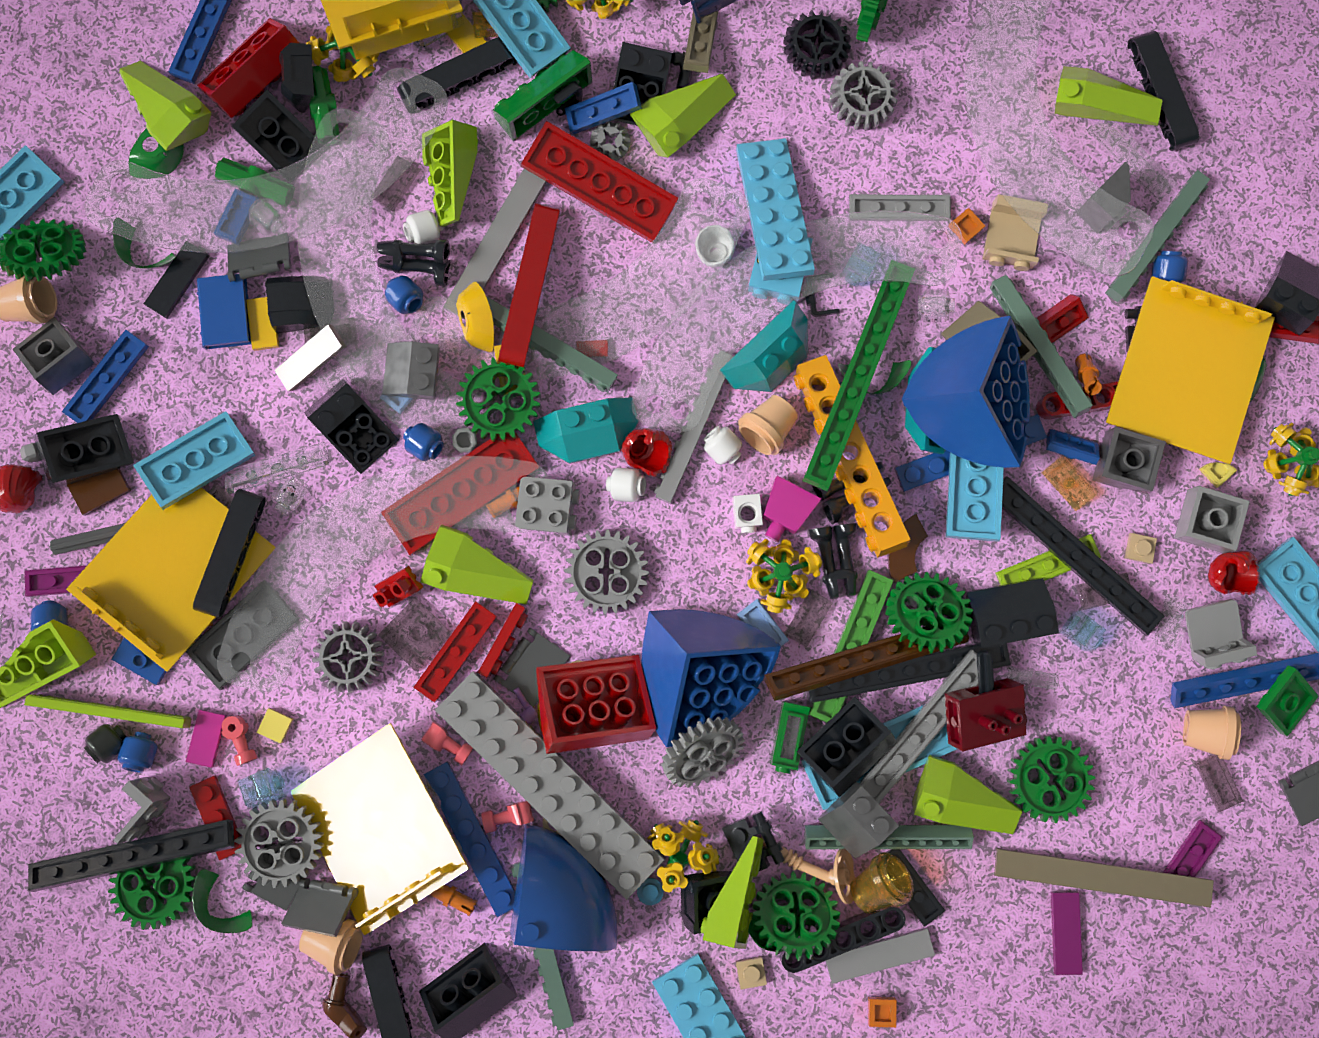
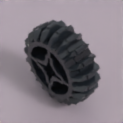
[783,10,851,79]

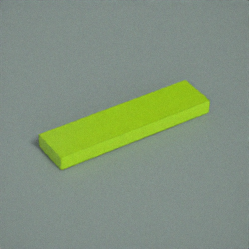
[995,534,1102,585]

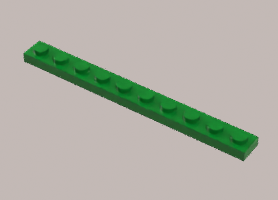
[803,260,915,491]

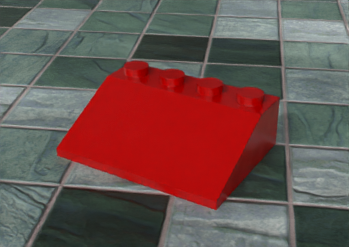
[536,655,656,754]

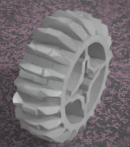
[829,61,898,131]
[312,621,385,693]

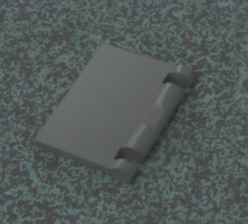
[227,233,292,282]
[493,628,570,708]
[1278,761,1319,826]
[242,839,314,911]
[281,878,358,937]

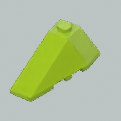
[119,61,212,151]
[1054,66,1163,126]
[630,74,736,158]
[422,120,478,227]
[420,525,534,604]
[0,619,96,708]
[912,755,1022,835]
[701,836,764,949]

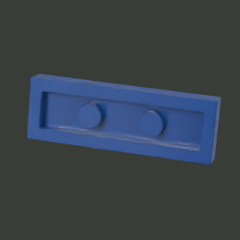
[565,82,642,135]

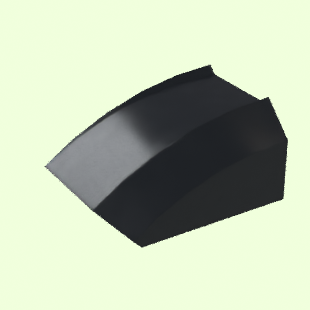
[279,43,314,113]
[265,276,335,334]
[680,871,732,935]

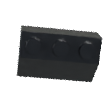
[965,578,1059,648]
[797,697,897,798]
[419,942,518,1038]

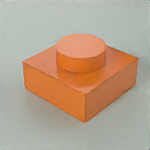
[948,207,985,245]
[868,997,897,1028]

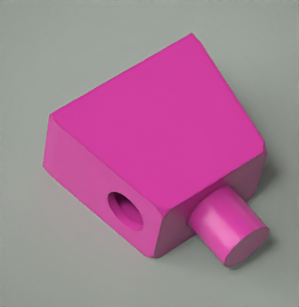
[762,475,821,542]

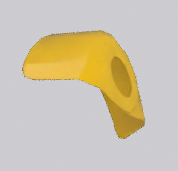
[456,282,494,352]

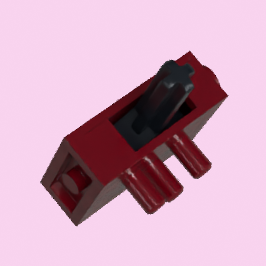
[945,650,1027,752]

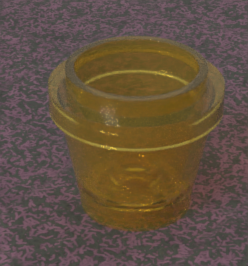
[850,852,913,913]

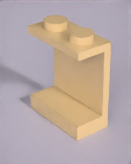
[983,194,1048,271]

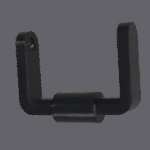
[554,81,583,116]
[804,273,840,317]

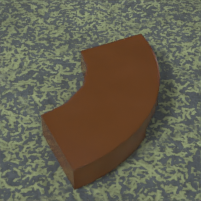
[887,514,928,583]

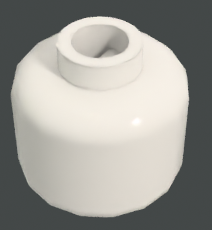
[403,210,443,244]
[704,426,742,465]
[606,468,646,502]

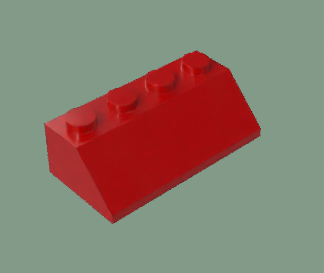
[197,18,299,118]

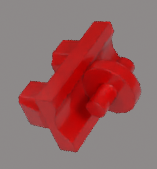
[373,565,423,607]

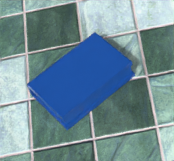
[197,274,252,349]

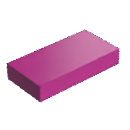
[186,710,227,768]

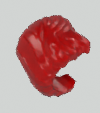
[621,428,672,477]
[0,464,43,514]
[1208,551,1261,595]

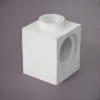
[732,494,763,533]

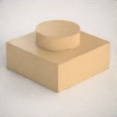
[1124,533,1157,564]
[736,956,767,990]

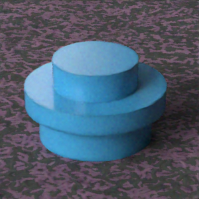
[637,878,664,906]

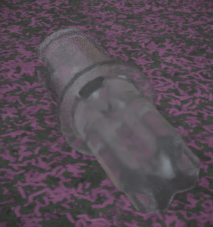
[1005,666,1059,689]

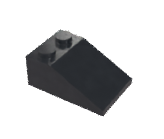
[231,90,325,183]
[1254,251,1319,335]
[34,414,134,489]

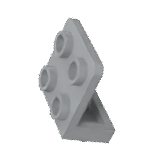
[515,477,580,536]
[1185,599,1257,669]
[113,777,171,844]

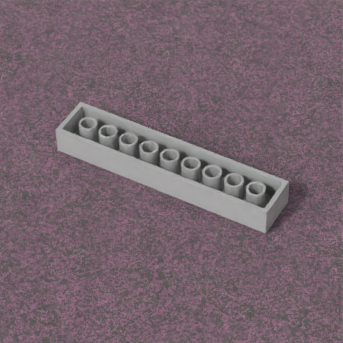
[435,671,665,899]

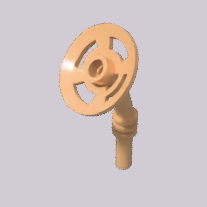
[761,836,857,904]

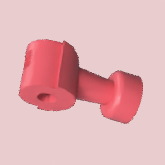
[221,716,257,766]
[421,721,474,766]
[481,800,534,833]

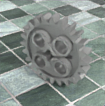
[564,529,649,615]
[661,716,745,788]
[234,798,324,888]

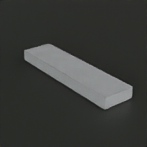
[849,194,951,221]
[826,928,935,984]

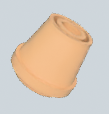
[0,276,57,324]
[738,395,798,455]
[1183,706,1241,760]
[299,919,363,975]

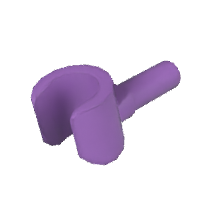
[513,687,538,724]

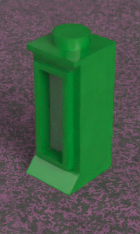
[770,701,811,774]

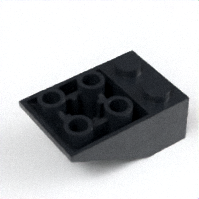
[613,40,675,126]
[304,378,399,474]

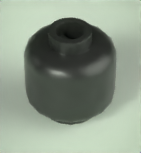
[84,724,127,764]

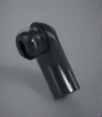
[672,51,692,89]

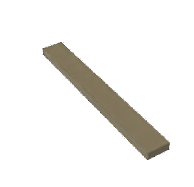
[994,848,1214,908]

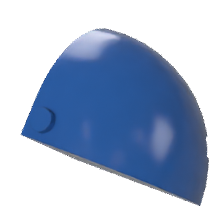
[902,316,1030,468]
[642,609,781,747]
[510,824,618,952]

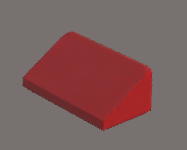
[1037,294,1089,343]

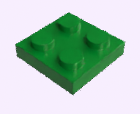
[1256,665,1319,737]

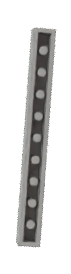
[654,350,734,504]

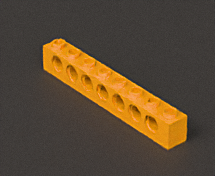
[793,355,911,558]

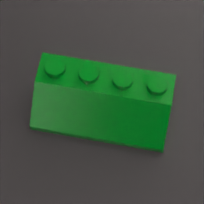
[493,50,592,141]

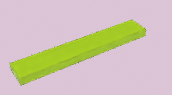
[24,694,192,729]

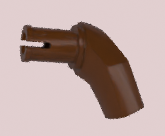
[322,973,367,1038]

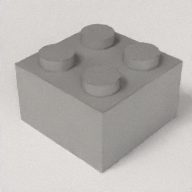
[1174,486,1250,553]

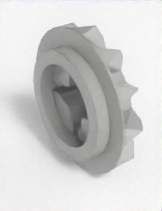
[590,121,630,161]

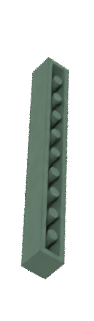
[1105,170,1210,303]
[990,275,1093,419]
[486,296,618,393]
[804,825,974,849]
[511,862,574,1031]

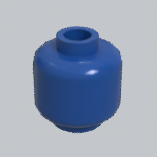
[1151,251,1188,283]
[385,276,423,314]
[403,423,444,461]
[30,600,68,631]
[117,732,158,773]

